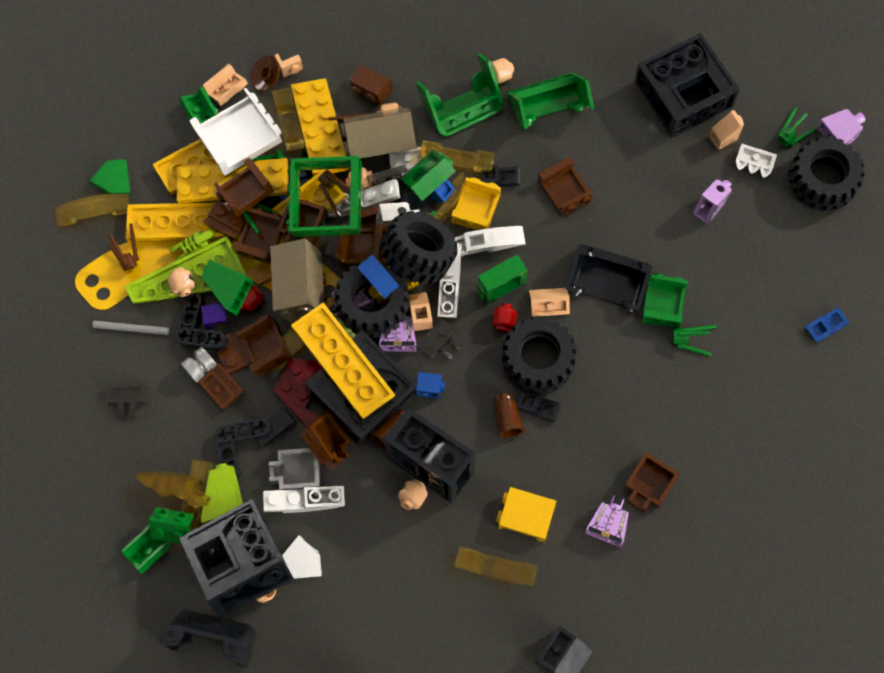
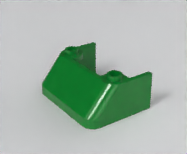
[415,53,504,136]
[507,73,595,129]

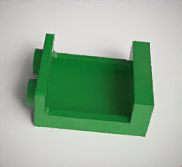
[641,273,688,329]

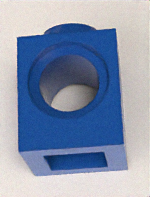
[429,179,456,203]
[416,372,445,399]

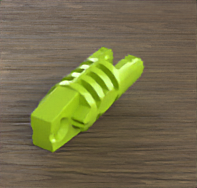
[169,229,215,261]

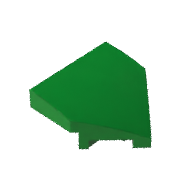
[89,160,130,197]

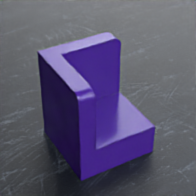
[201,303,227,330]

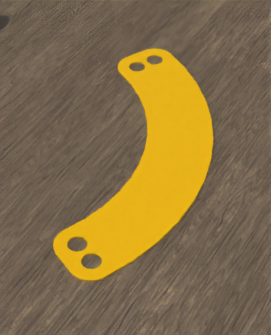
[75,234,342,310]

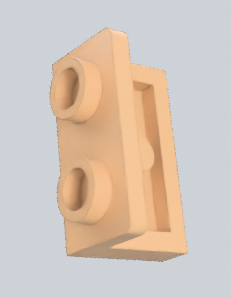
[203,64,248,106]

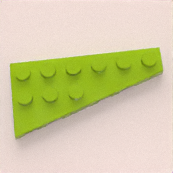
[125,236,248,304]

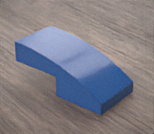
[357,255,399,299]
[806,307,849,343]

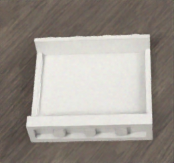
[189,88,282,176]

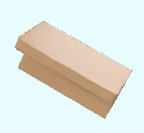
[529,288,570,317]

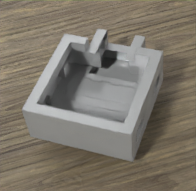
[269,448,320,490]

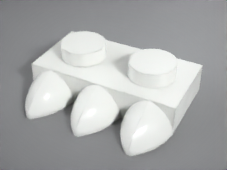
[735,144,777,178]

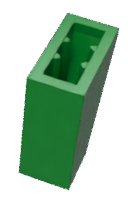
[201,260,254,316]

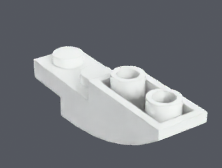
[328,179,400,218]
[455,226,526,256]
[437,243,462,318]
[263,486,345,513]

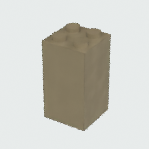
[340,107,417,159]
[270,239,324,323]

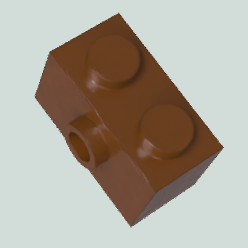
[349,65,393,105]

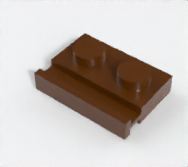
[203,200,247,241]
[214,330,252,375]
[198,363,245,410]

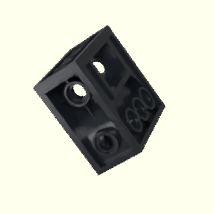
[634,33,740,138]
[305,330,418,447]
[384,407,475,504]
[179,499,294,620]

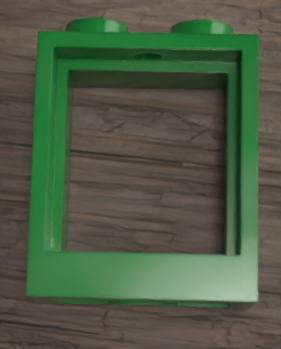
[400,150,456,201]
[476,254,528,305]

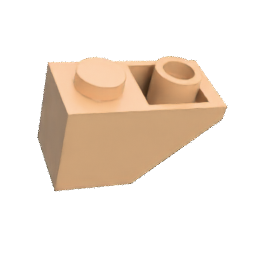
[709,110,744,151]
[409,292,433,331]

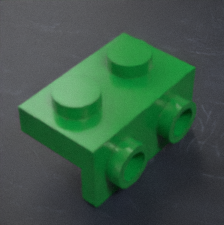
[179,87,218,124]
[148,508,194,544]
[121,525,172,574]

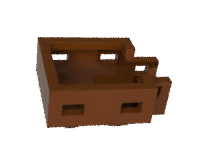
[277,198,328,246]
[299,409,351,470]
[624,452,680,513]

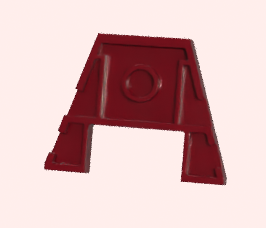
[273,358,322,426]

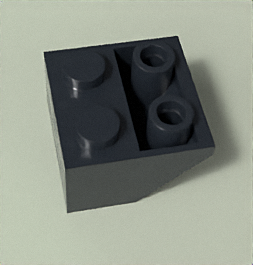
[535,625,593,673]

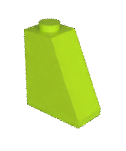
[201,463,243,523]

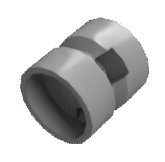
[180,347,217,383]

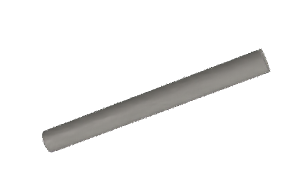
[93,321,169,335]

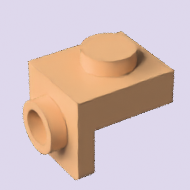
[275,54,303,77]

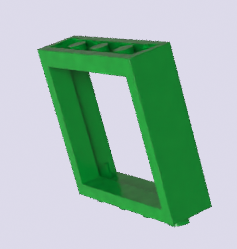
[286,156,362,237]

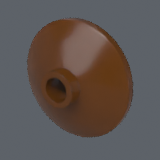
[251,55,280,91]

